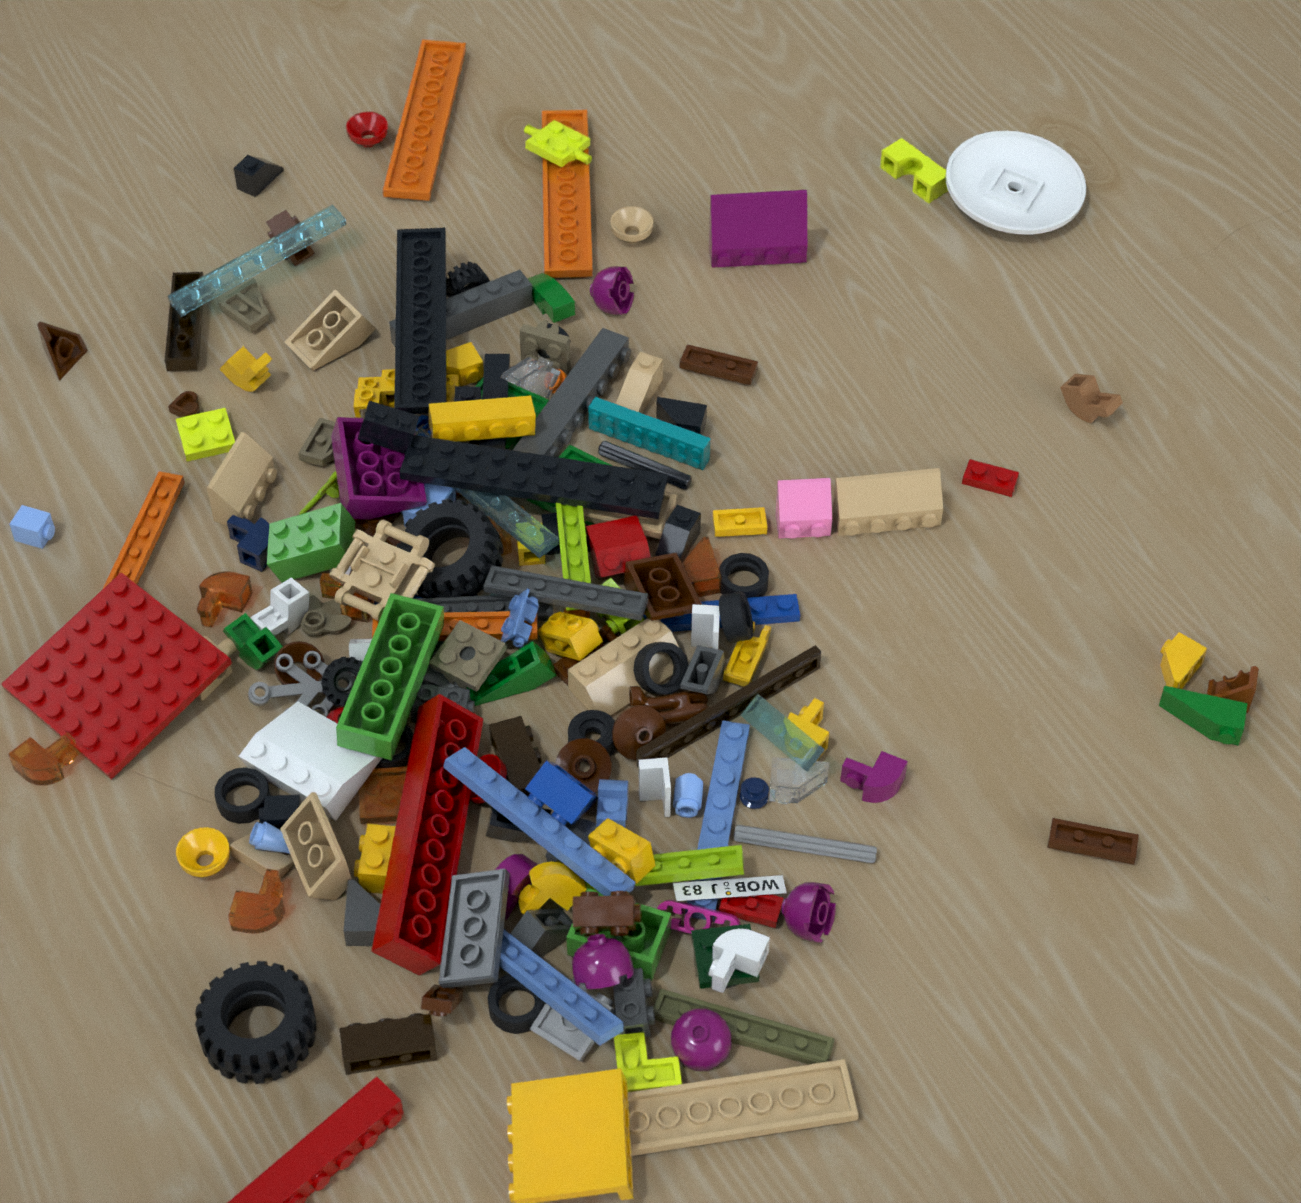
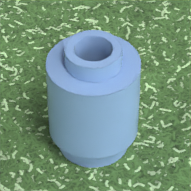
[673,773,703,818]

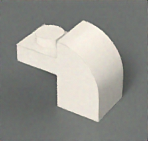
[250,578,309,636]
[709,929,770,993]

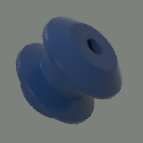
[740,777,769,809]

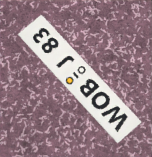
[673,875,787,901]

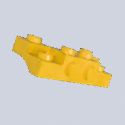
[353,369,460,418]

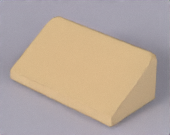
[229,834,294,884]

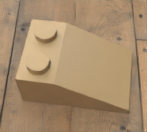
[284,289,376,371]

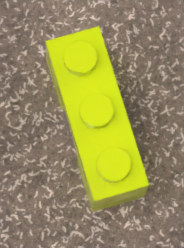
[880,138,948,204]

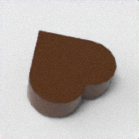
[168,391,200,418]

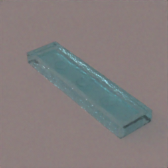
[741,694,825,772]

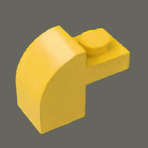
[219,346,272,392]
[785,698,829,767]
[518,861,587,914]

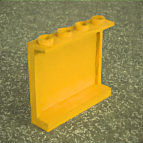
[507,1068,634,1203]

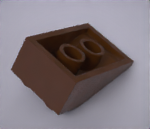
[624,553,702,621]

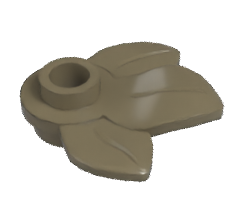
[301,595,352,636]

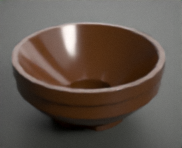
[274,641,324,685]

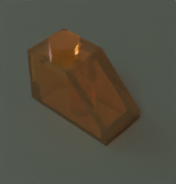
[683,536,721,597]

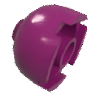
[590,266,634,315]
[782,882,836,943]
[572,934,634,989]
[671,1008,732,1071]

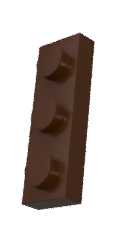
[679,344,758,385]
[1047,818,1139,865]

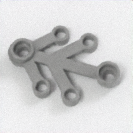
[248,651,356,717]

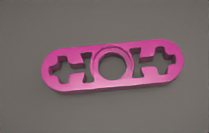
[657,900,741,934]

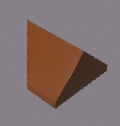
[1207,666,1259,713]

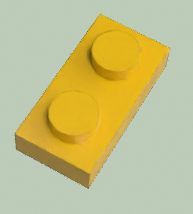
[712,507,767,537]

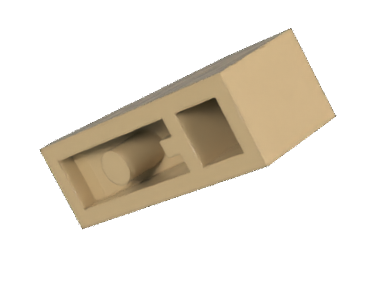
[616,352,663,413]

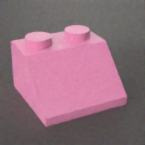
[775,478,832,539]

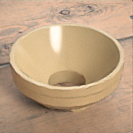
[610,206,654,243]

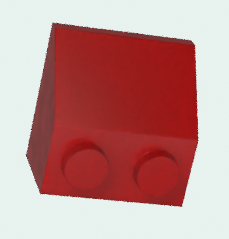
[585,516,651,578]

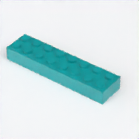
[588,397,711,470]

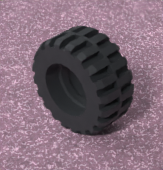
[396,499,504,598]
[195,961,317,1084]

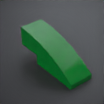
[527,273,575,323]

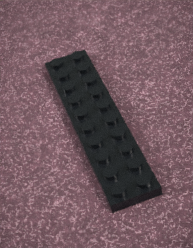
[394,228,447,414]
[399,435,668,519]

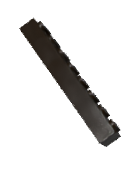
[165,272,205,371]

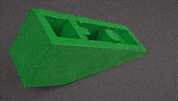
[466,641,557,706]
[1159,685,1248,746]

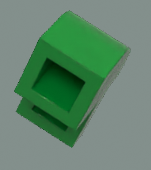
[223,613,283,670]

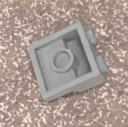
[530,977,616,1062]

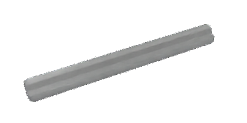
[734,825,877,863]

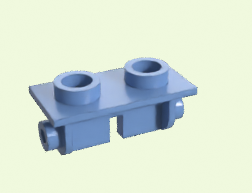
[501,588,539,648]

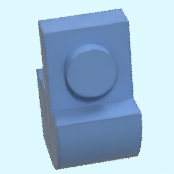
[596,779,629,827]

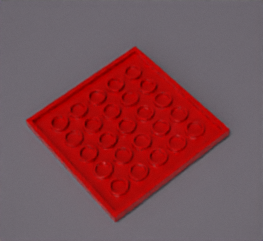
[1,572,232,780]

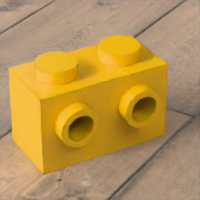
[537,611,603,661]
[588,818,656,884]
[354,824,396,894]

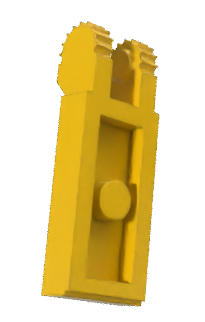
[723,622,771,687]

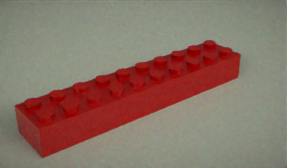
[371,694,484,975]

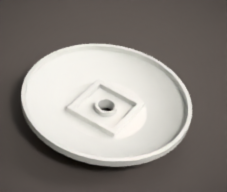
[945,131,1086,235]

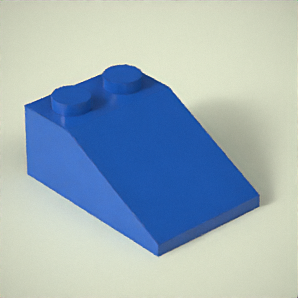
[525,761,598,825]

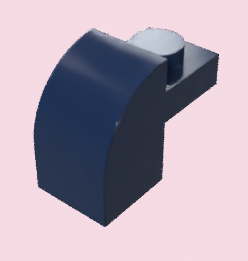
[227,515,269,572]

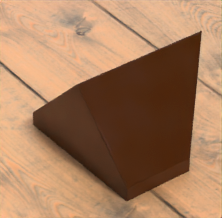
[37,321,88,381]

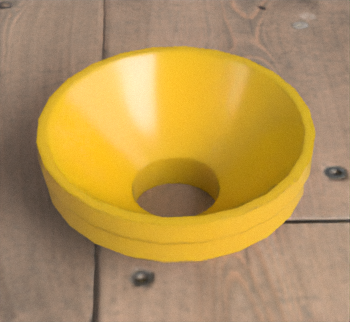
[176,827,230,877]

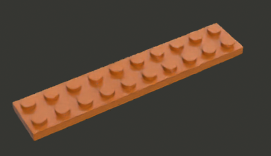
[383,40,466,201]
[542,110,593,278]

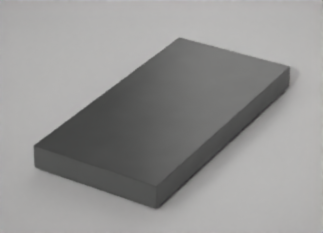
[438,869,510,988]

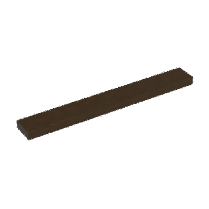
[636,645,821,768]

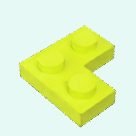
[614,1032,682,1092]

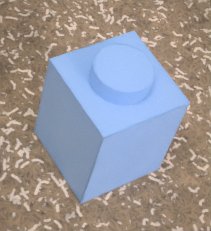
[9,505,55,549]

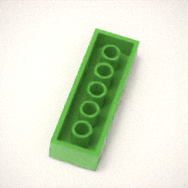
[336,593,444,760]

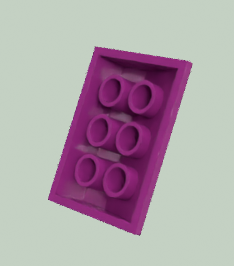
[709,190,808,268]
[331,417,427,520]

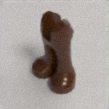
[629,686,709,734]

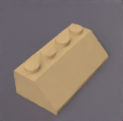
[833,468,943,536]
[568,618,679,718]

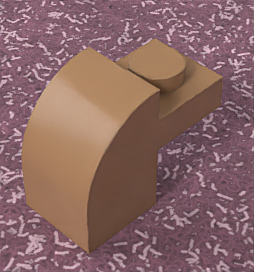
[1060,374,1123,423]

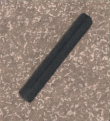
[598,441,691,490]

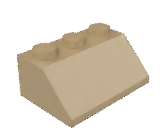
[207,432,277,525]
[280,792,352,900]

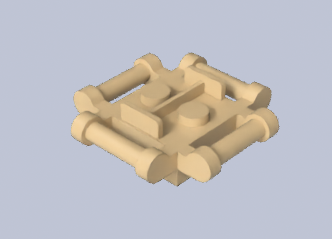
[329,520,436,621]

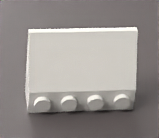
[239,702,382,821]

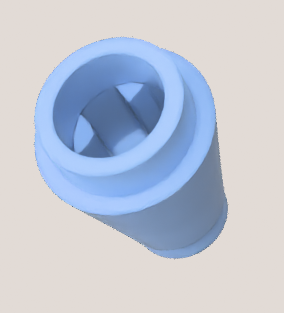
[249,822,290,854]

